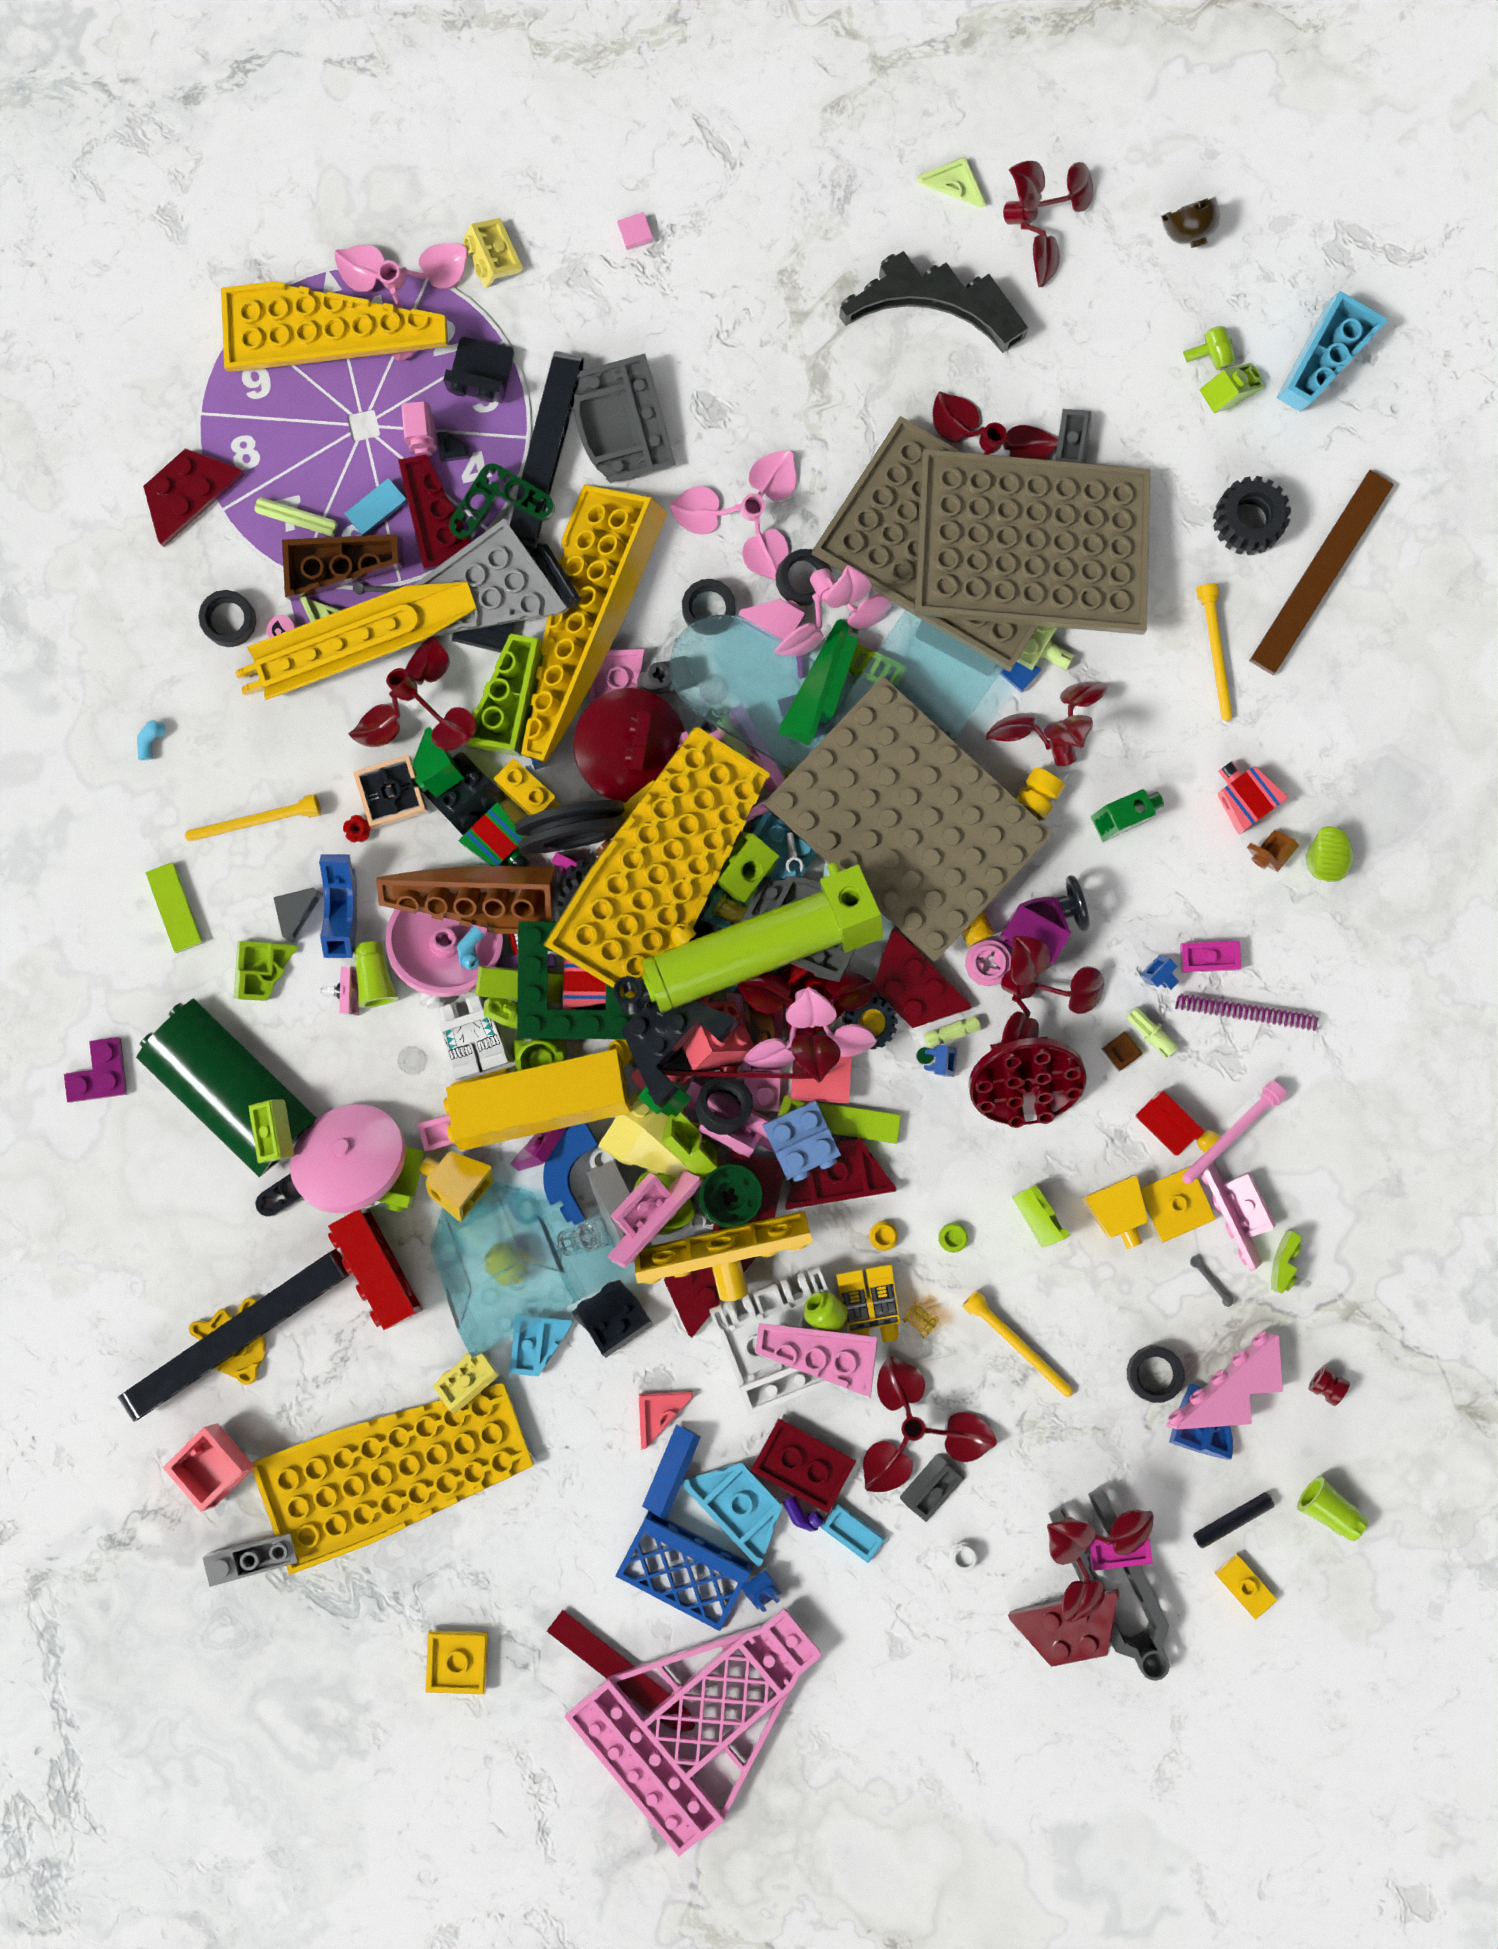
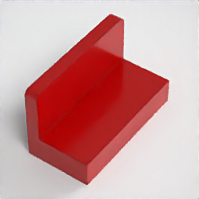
[1135,1090,1205,1156]

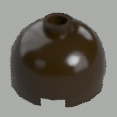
[1161,196,1220,248]

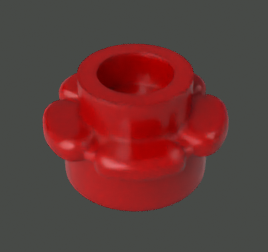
[343,815,371,843]

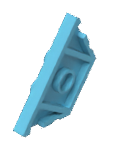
[681,1462,782,1568]

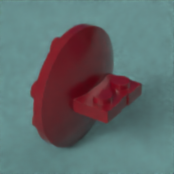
[573,688,685,803]
[968,1036,1087,1128]

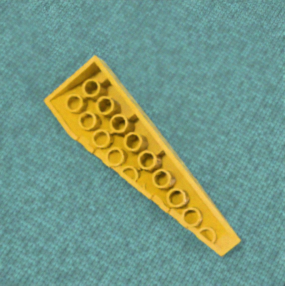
[521,485,668,762]

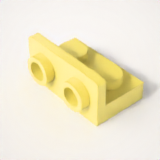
[463,218,523,287]
[432,1347,500,1414]

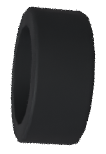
[775,549,832,606]
[682,579,736,636]
[198,590,257,648]
[695,1077,753,1135]
[1126,1346,1185,1403]

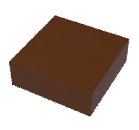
[1101,1031,1143,1072]

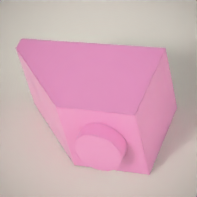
[738,599,805,644]

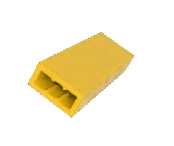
[443,1049,631,1151]

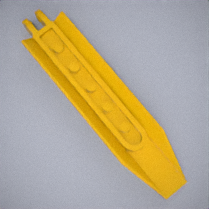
[235,582,477,700]

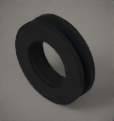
[514,800,626,854]

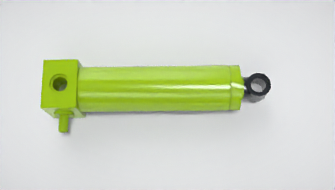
[613,862,883,1015]

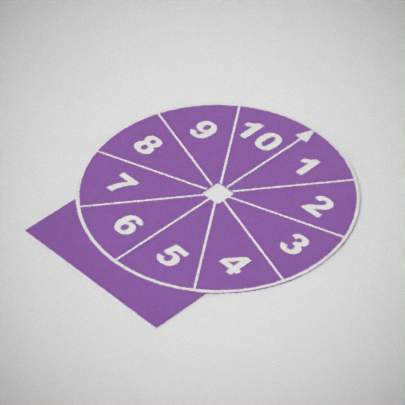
[196,266,531,627]

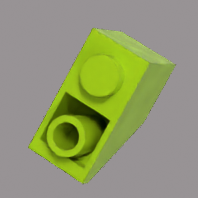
[1199,363,1265,413]

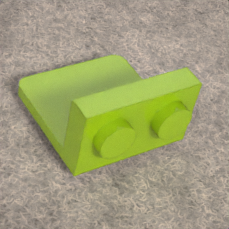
[371,1146,425,1212]

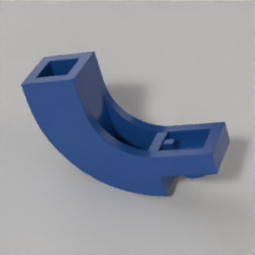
[319,854,357,958]
[543,1123,599,1226]

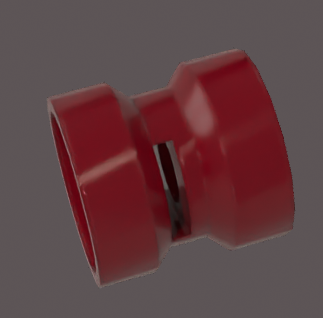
[1308,1365,1350,1406]

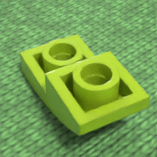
[1271,1230,1303,1294]

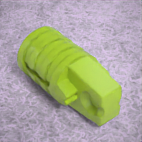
[484,997,517,1029]

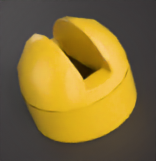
[671,923,697,946]
[1197,1130,1221,1153]

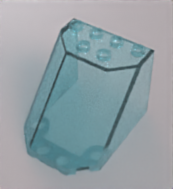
[430,1180,588,1358]

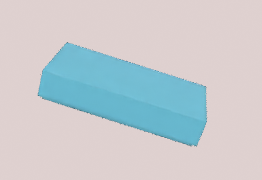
[344,478,407,536]
[820,1503,886,1563]

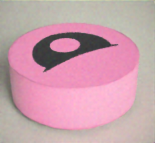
[267,615,297,638]

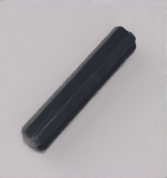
[533,543,581,608]
[1193,1493,1275,1548]

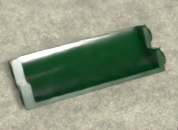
[136,998,317,1178]

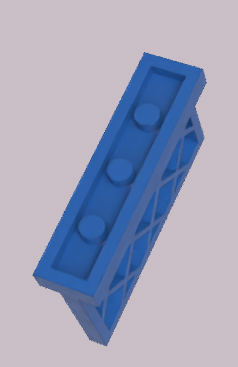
[615,1510,753,1631]

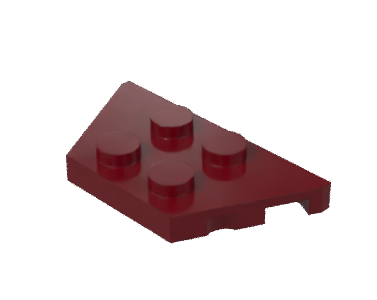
[143,448,245,547]
[873,928,972,1028]
[785,1138,896,1210]
[664,1234,757,1338]
[1008,1589,1119,1667]

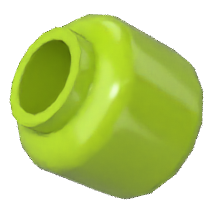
[804,1291,848,1332]

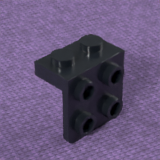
[443,337,515,403]
[421,752,506,835]
[572,1280,654,1358]

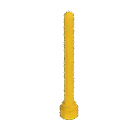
[1196,583,1233,721]
[185,793,321,841]
[962,1290,1074,1397]

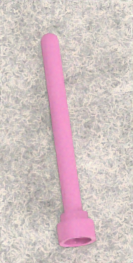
[1182,1080,1288,1184]

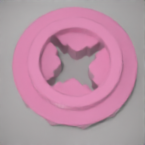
[965,940,1011,986]

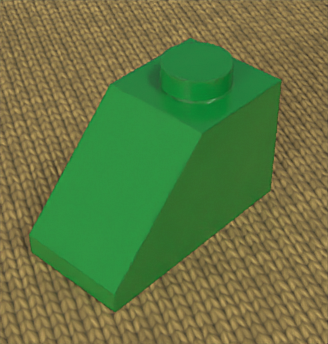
[412,726,464,798]

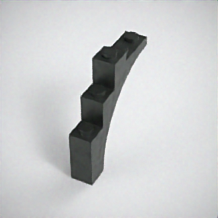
[839,251,1028,353]

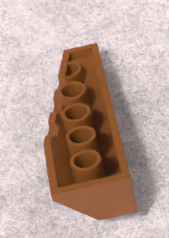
[376,866,557,934]

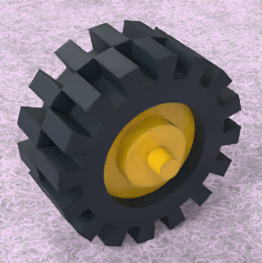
[842,996,898,1050]

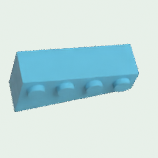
[1276,291,1388,412]

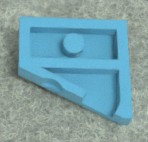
[509,1314,573,1377]

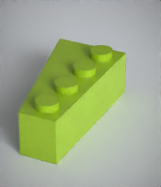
[465,634,543,757]

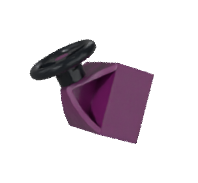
[997,875,1090,969]

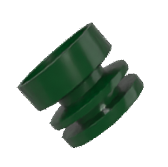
[698,1164,763,1228]

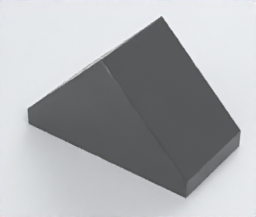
[273,888,323,942]

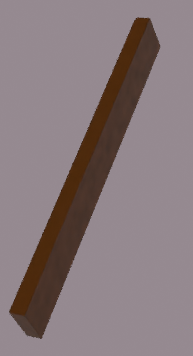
[1249,470,1394,675]

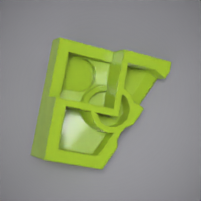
[233,941,297,1001]
[662,1105,718,1179]
[1012,1185,1071,1247]

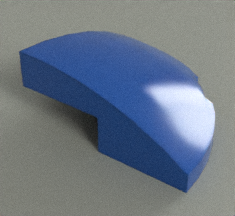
[1169,1384,1233,1460]

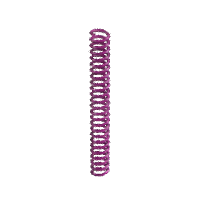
[1175,993,1319,1031]

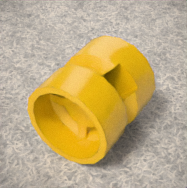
[1015,767,1066,821]

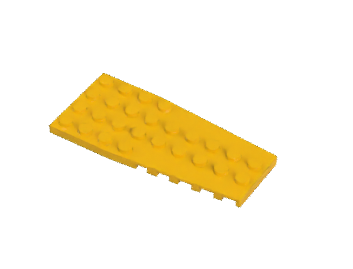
[544,727,770,1006]
[252,1382,534,1575]

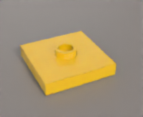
[1140,1166,1216,1243]
[425,1630,488,1695]

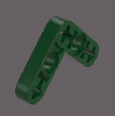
[449,463,555,540]

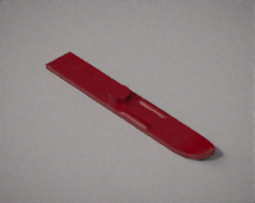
[661,1066,830,1079]
[546,1610,695,1732]

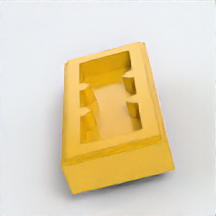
[1215,1554,1278,1620]

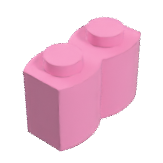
[401,401,437,457]

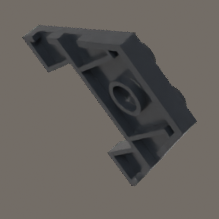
[621,1001,740,1109]

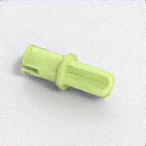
[1127,1007,1179,1058]

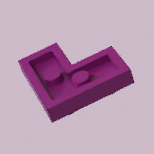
[64,1037,127,1103]

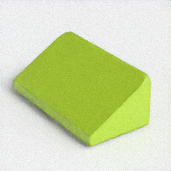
[248,1099,294,1164]

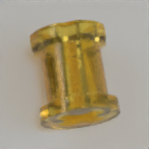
[711,893,748,925]
[901,1300,940,1339]

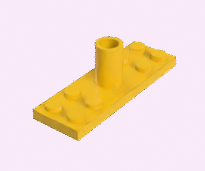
[634,1211,813,1301]

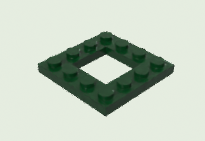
[517,921,635,1040]

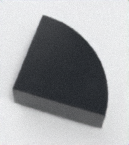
[437,432,470,462]

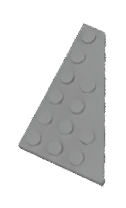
[414,519,569,637]

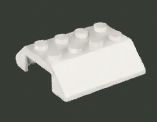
[709,1266,844,1416]

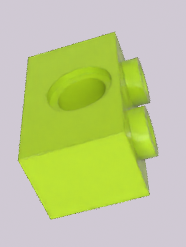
[716,832,779,902]

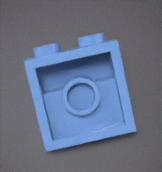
[762,1100,841,1182]

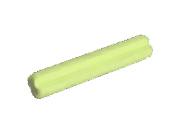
[255,497,338,537]

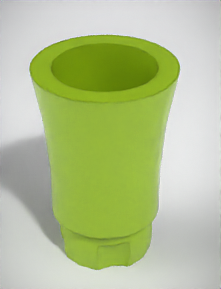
[354,941,399,1008]
[1297,1477,1368,1541]

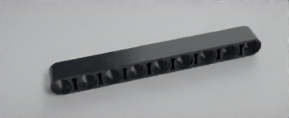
[117,1249,350,1422]

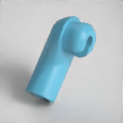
[137,720,166,760]
[457,926,485,970]

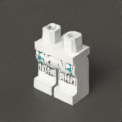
[439,995,511,1080]

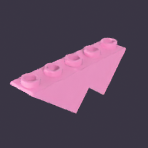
[1166,1331,1283,1429]

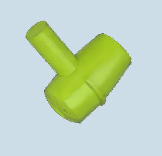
[1183,326,1236,370]

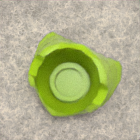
[1305,826,1354,882]
[511,1039,567,1071]

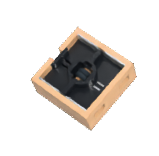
[353,755,428,830]

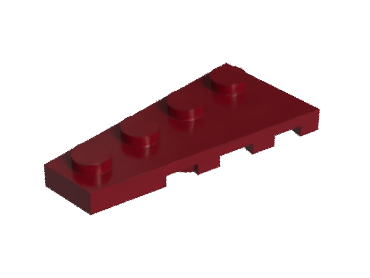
[398,454,471,571]

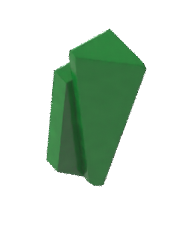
[778,619,859,745]

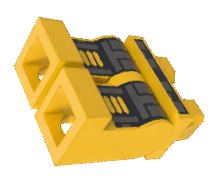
[835,1264,901,1343]

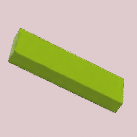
[145,862,203,953]
[475,966,564,1003]
[816,1102,901,1144]

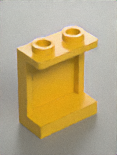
[494,759,561,816]

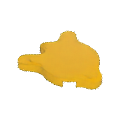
[189,1297,266,1385]

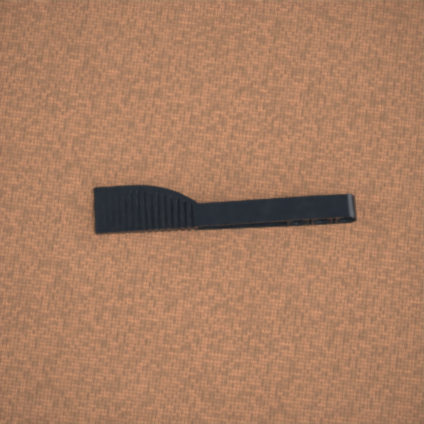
[452,351,584,653]

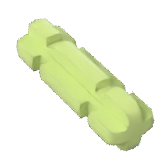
[924,1016,981,1048]

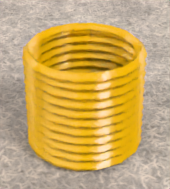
[961,910,995,947]

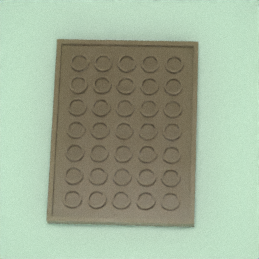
[812,416,1038,672]
[914,449,1151,635]
[763,676,1053,962]

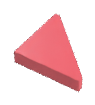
[639,1391,693,1450]

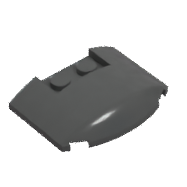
[574,353,676,484]
[742,876,856,982]

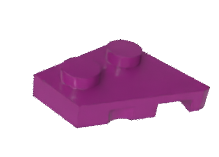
[510,1127,567,1171]

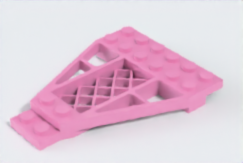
[564,1607,822,1857]

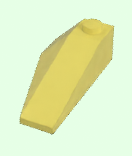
[598,1090,724,1181]

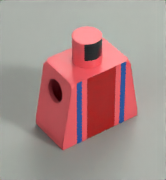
[1217,761,1288,834]
[563,958,606,1009]

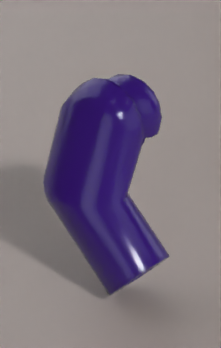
[782,1496,824,1532]

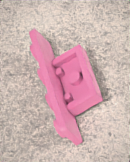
[686,1079,775,1158]
[1200,1161,1276,1271]
[607,1171,702,1268]

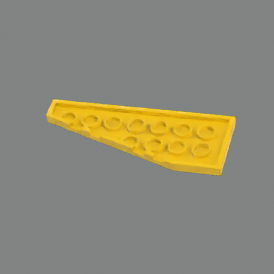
[221,281,449,373]

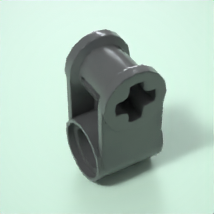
[637,657,695,695]

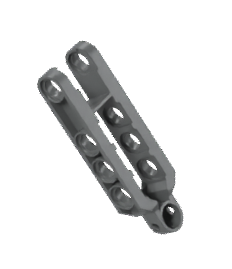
[1048,1487,1170,1681]

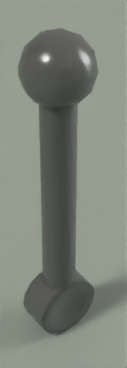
[353,582,409,595]
[1190,1256,1234,1307]

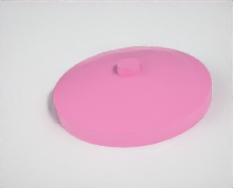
[386,909,503,997]
[290,1104,406,1213]

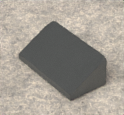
[1055,409,1092,464]
[900,1454,965,1522]

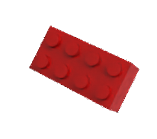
[328,1208,423,1330]

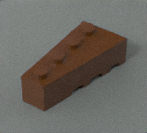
[282,534,403,601]

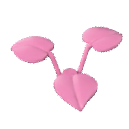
[335,243,467,361]
[670,451,796,580]
[773,565,892,656]
[744,987,877,1070]

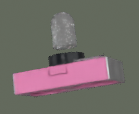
[319,966,359,1016]

